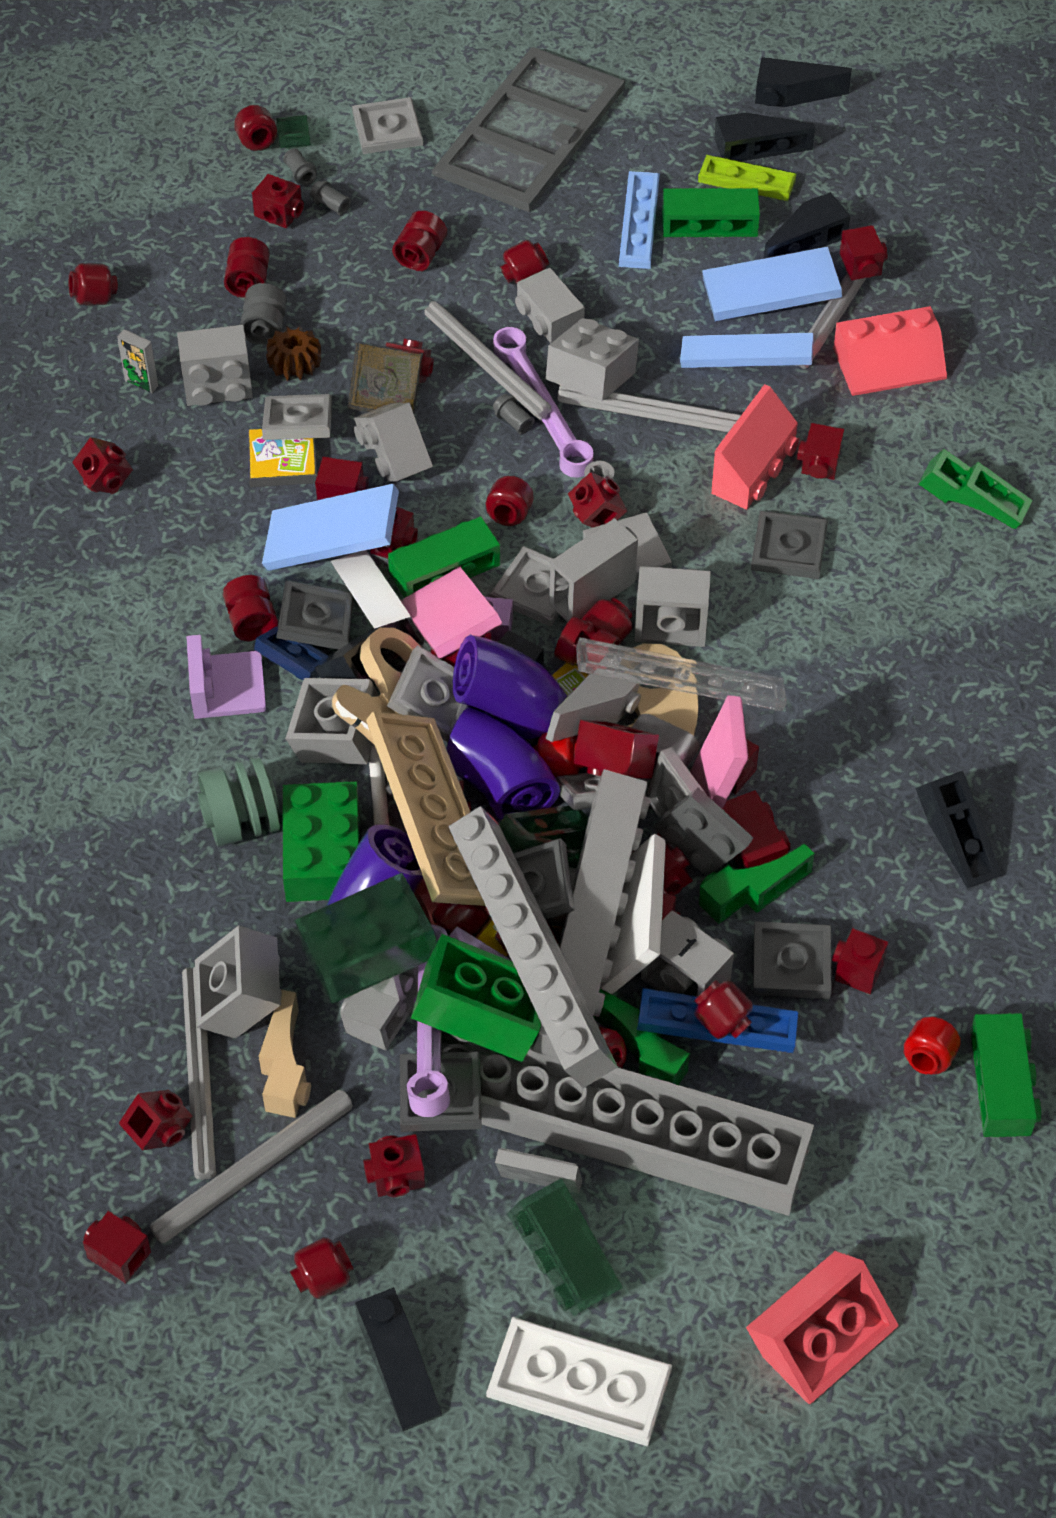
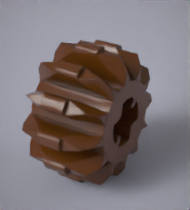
[266,326,321,381]

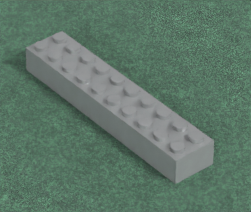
[441,1031,814,1216]

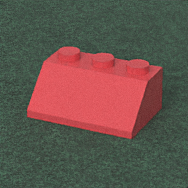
[833,306,947,396]
[711,384,799,510]
[746,1251,899,1404]

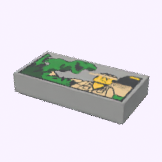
[117,330,158,393]

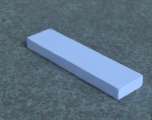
[619,171,660,269]
[680,333,814,368]

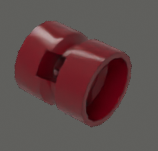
[392,210,448,271]
[224,237,270,298]
[222,575,278,642]
[554,616,620,674]

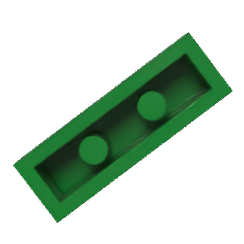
[662,188,760,237]
[388,516,500,598]
[970,1013,1042,1137]

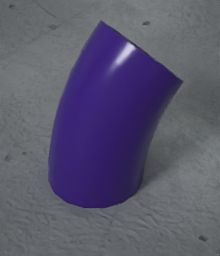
[453,634,568,739]
[446,707,560,822]
[316,824,424,951]

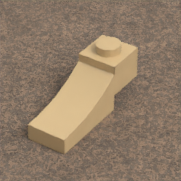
[259,989,311,1118]

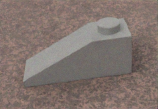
[546,659,642,742]

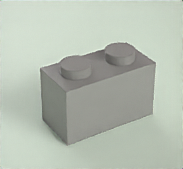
[515,268,585,343]

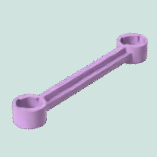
[493,327,593,477]
[407,925,450,1117]

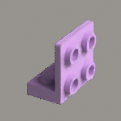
[186,635,266,719]

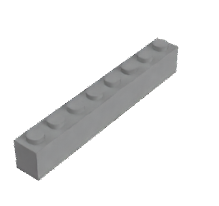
[532,769,650,1058]
[448,806,618,1088]

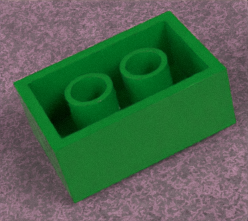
[283,781,360,902]
[411,934,541,1062]

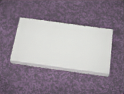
[601,834,665,994]
[486,1317,672,1446]

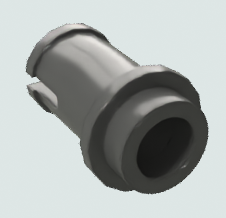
[283,148,317,185]
[310,180,351,216]
[493,394,535,435]

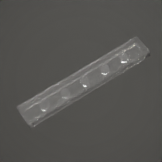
[576,638,787,711]

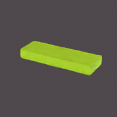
[698,155,796,201]

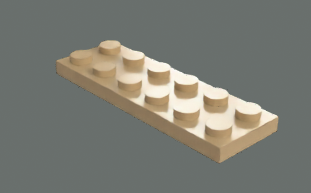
[366,711,486,906]

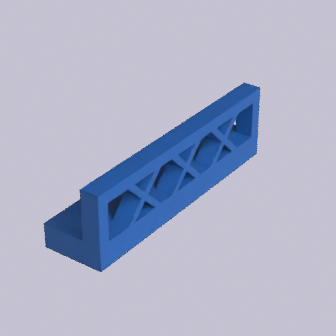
[637,989,798,1053]

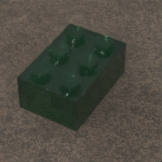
[294,873,437,1004]

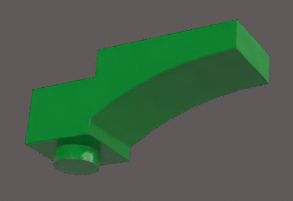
[918,449,1033,529]
[699,844,815,924]
[593,988,690,1085]

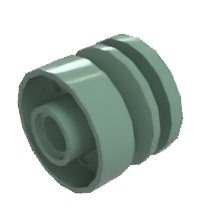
[197,755,280,847]

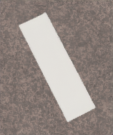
[331,550,411,629]

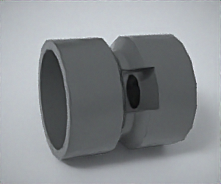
[240,283,287,345]

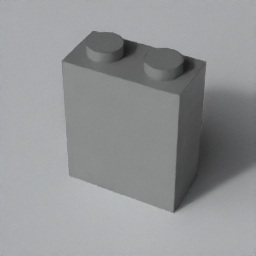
[549,518,638,622]

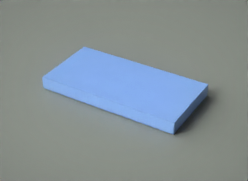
[702,247,842,321]
[262,484,399,571]

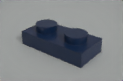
[254,626,328,680]

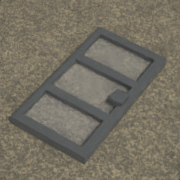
[432,47,625,212]

